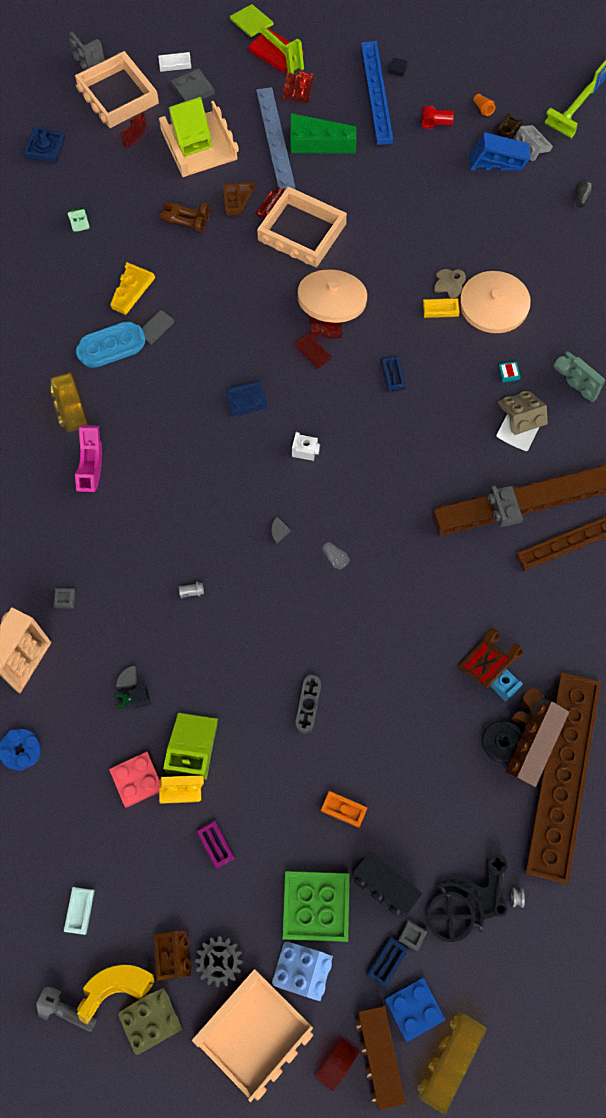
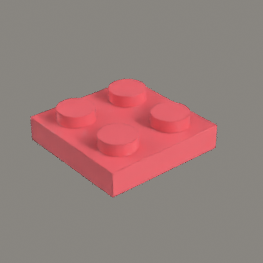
[109,752,160,808]

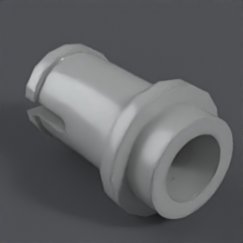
[179,581,204,598]

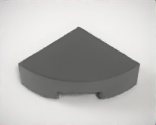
[271,517,290,544]
[116,666,137,689]

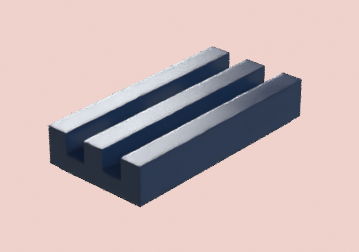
[381,356,406,392]
[367,937,409,988]

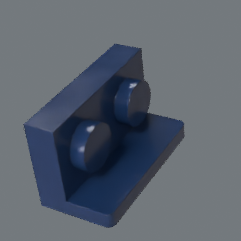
[226,381,267,417]

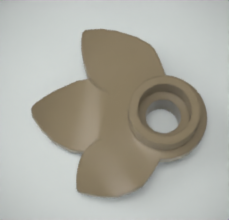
[434,269,466,299]

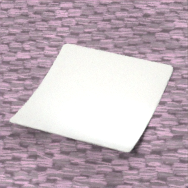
[496,414,539,451]

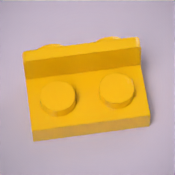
[159,776,204,804]

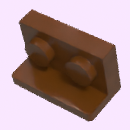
[153,931,191,981]

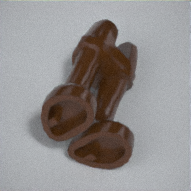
[159,203,210,233]

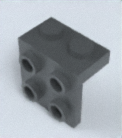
[69,32,105,71]

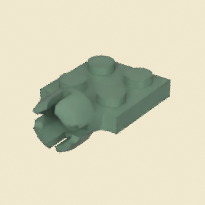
[554,351,606,402]

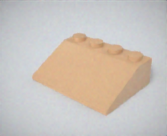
[0,607,51,693]

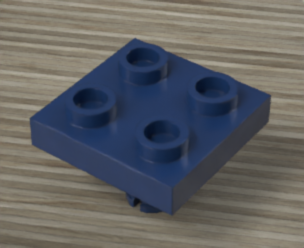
[24,127,65,163]

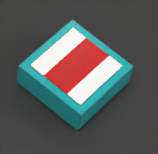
[498,362,520,383]

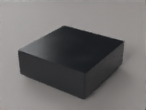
[388,57,408,77]

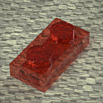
[256,187,285,218]

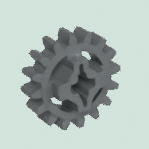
[195,936,243,987]

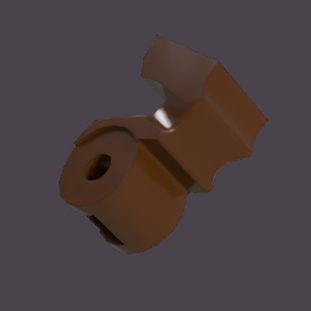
[510,688,544,728]

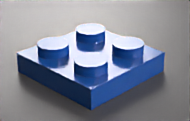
[385,978,445,1042]

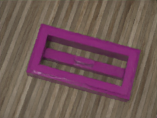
[196,821,235,870]

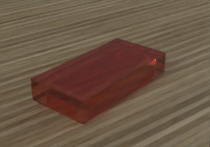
[295,333,331,369]

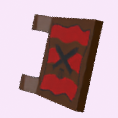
[458,628,523,689]

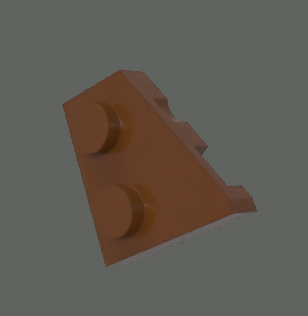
[223,182,255,216]

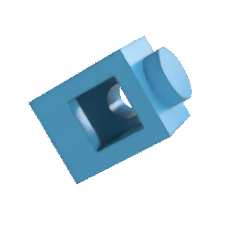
[491,669,523,702]

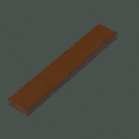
[515,517,606,571]

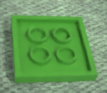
[283,871,350,942]

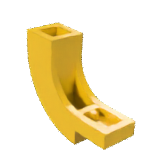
[77,965,154,1024]

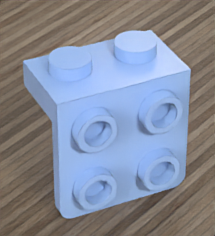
[272,942,333,1001]

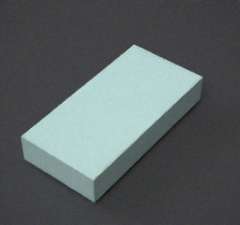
[64,887,95,935]

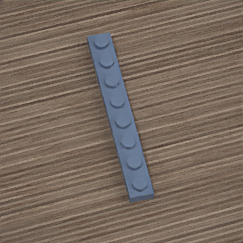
[256,87,296,194]

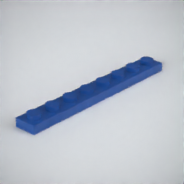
[361,41,393,145]

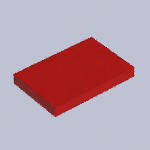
[248,28,304,73]

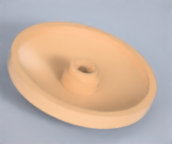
[297,270,367,323]
[460,271,530,333]

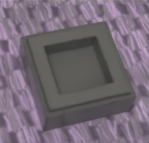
[53,588,76,609]
[398,921,427,952]

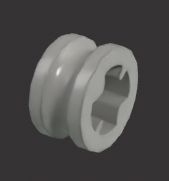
[510,887,525,908]

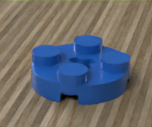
[0,729,41,771]

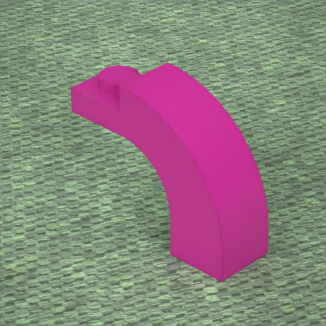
[75,425,102,492]

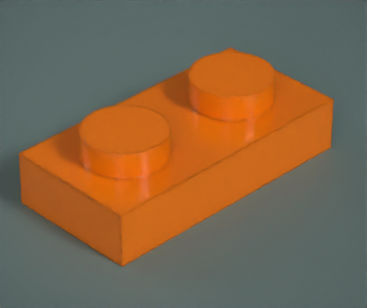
[321,791,367,828]

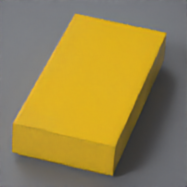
[423,298,459,318]

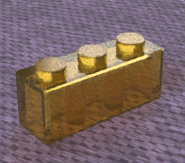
[49,373,88,433]

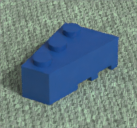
[469,132,530,170]

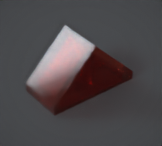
[314,1037,359,1092]

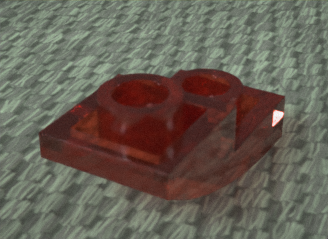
[121,113,147,148]

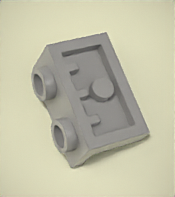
[513,125,553,161]

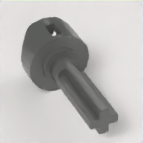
[34,986,97,1032]

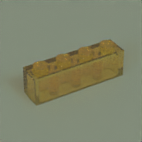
[418,1013,487,1115]

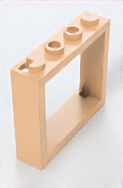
[75,51,159,128]
[257,187,347,268]

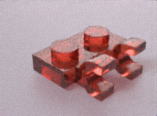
[283,71,314,103]
[309,315,342,339]

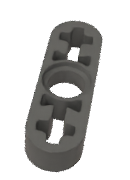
[296,675,321,734]

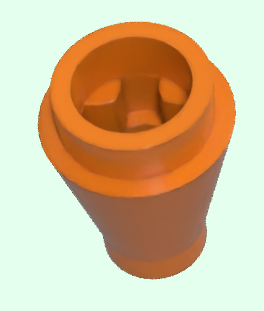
[473,94,495,116]

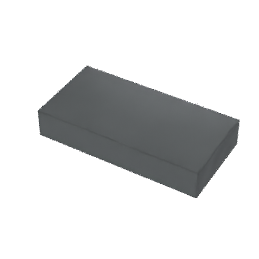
[142,310,175,345]

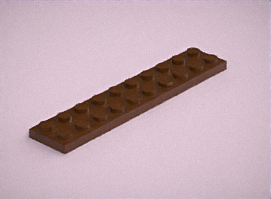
[525,672,601,885]

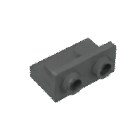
[488,485,523,527]

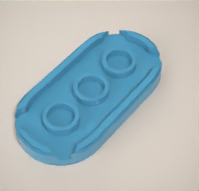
[76,322,145,368]

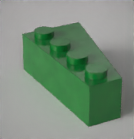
[291,113,356,153]

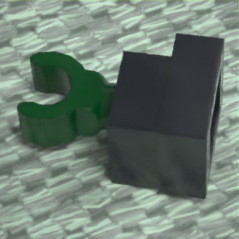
[114,682,151,709]

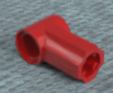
[421,106,454,129]

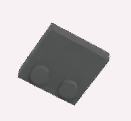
[171,68,215,102]

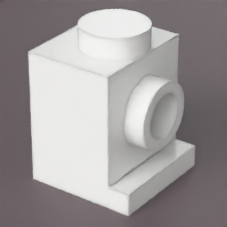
[292,432,320,461]

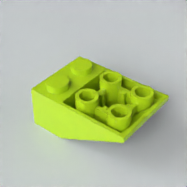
[169,97,212,157]
[163,713,218,780]

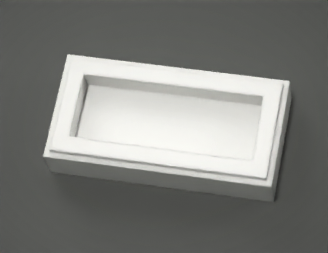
[158,52,191,72]

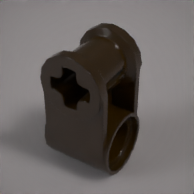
[497,113,523,139]

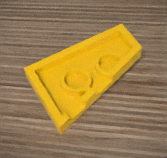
[110,262,155,315]

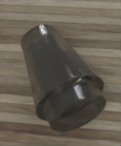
[575,180,593,207]

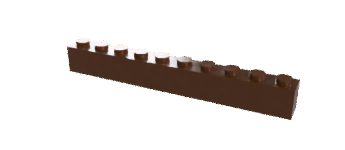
[432,464,606,537]

